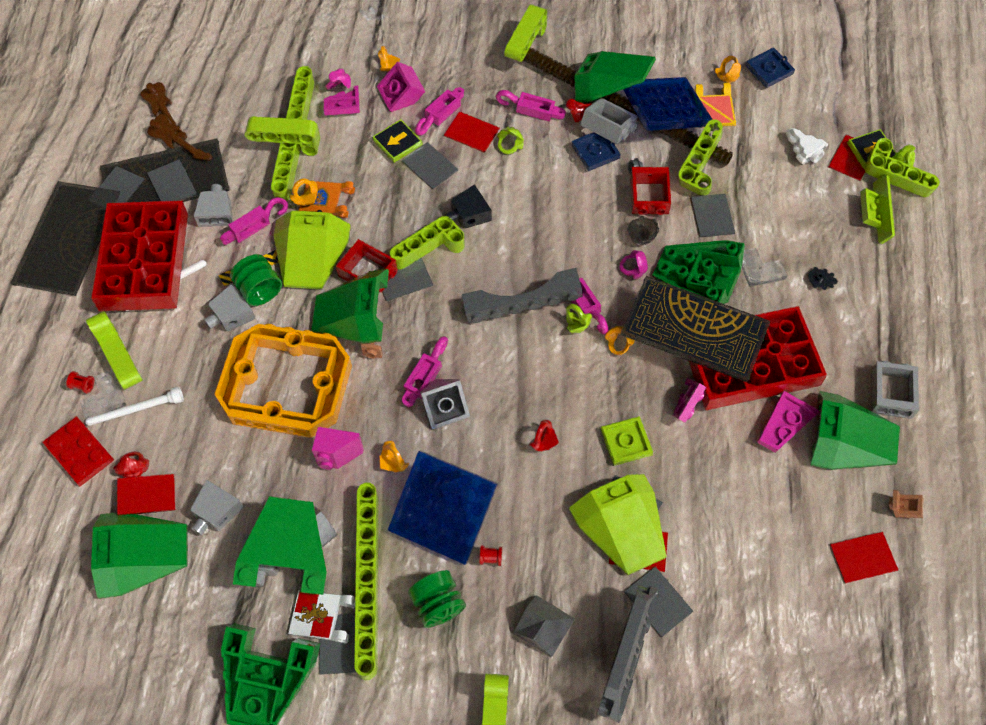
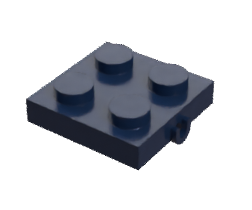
[745,47,795,88]
[571,132,621,171]

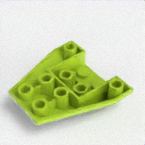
[273,210,351,289]
[569,474,667,576]

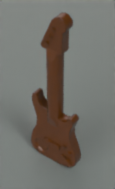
[141,82,187,140]
[147,114,212,161]

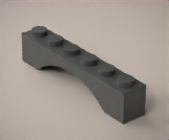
[462,268,583,323]

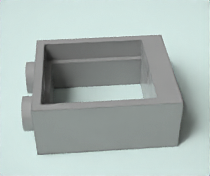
[580,98,638,144]
[871,361,919,419]

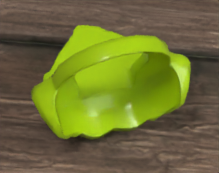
[497,127,524,155]
[892,144,916,166]
[566,304,592,333]

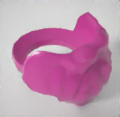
[325,68,351,90]
[619,250,648,280]

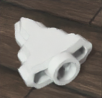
[786,128,828,165]

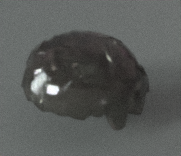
[627,216,659,245]

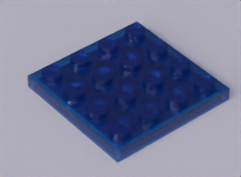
[623,77,713,131]
[387,450,499,565]

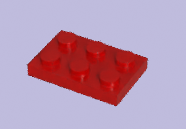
[42,416,114,487]

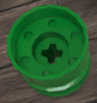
[230,254,282,306]
[408,570,466,628]

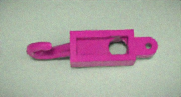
[415,87,464,136]
[495,90,566,122]
[220,197,288,245]
[571,278,608,335]
[402,336,448,407]

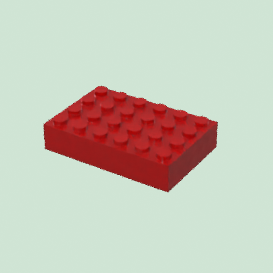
[91,201,188,311]
[686,306,827,411]

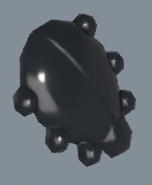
[808,267,838,290]

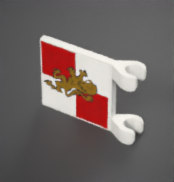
[288,590,355,643]

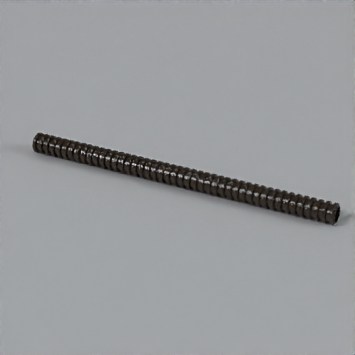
[523,47,733,167]

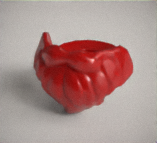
[566,99,591,122]
[529,420,559,452]
[113,451,150,478]

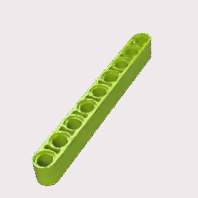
[271,66,314,202]
[355,482,378,680]

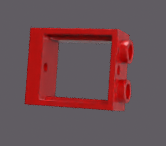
[630,167,671,215]
[336,239,398,292]

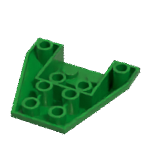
[575,51,656,103]
[652,240,745,306]
[311,269,389,344]
[810,391,900,470]
[91,512,188,599]

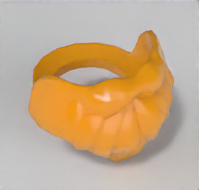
[378,46,400,72]
[714,55,741,83]
[289,178,318,206]
[605,326,635,355]
[379,441,410,472]

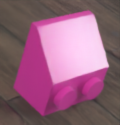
[377,62,425,112]
[312,427,364,470]

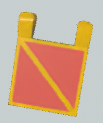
[694,83,736,128]

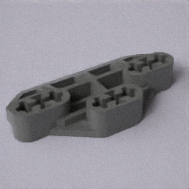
[597,585,660,723]

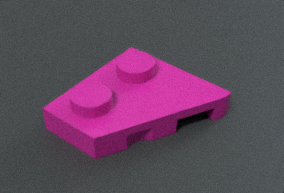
[324,85,360,115]
[672,378,706,423]

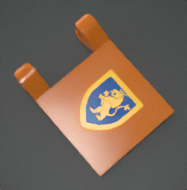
[299,181,355,218]

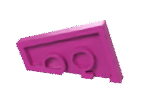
[757,391,820,453]

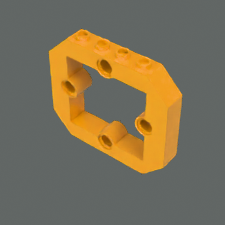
[215,324,352,438]

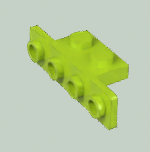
[860,174,895,244]

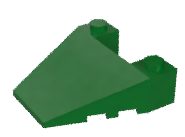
[232,496,327,595]
[221,623,321,725]

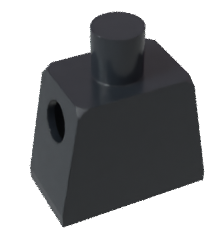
[445,185,492,229]

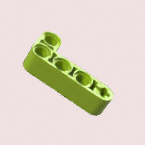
[504,4,547,62]
[245,116,320,156]
[679,119,723,196]
[864,138,940,197]
[390,216,465,270]
[85,311,143,390]
[482,673,509,725]

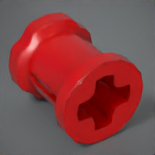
[66,371,95,394]
[479,545,503,566]

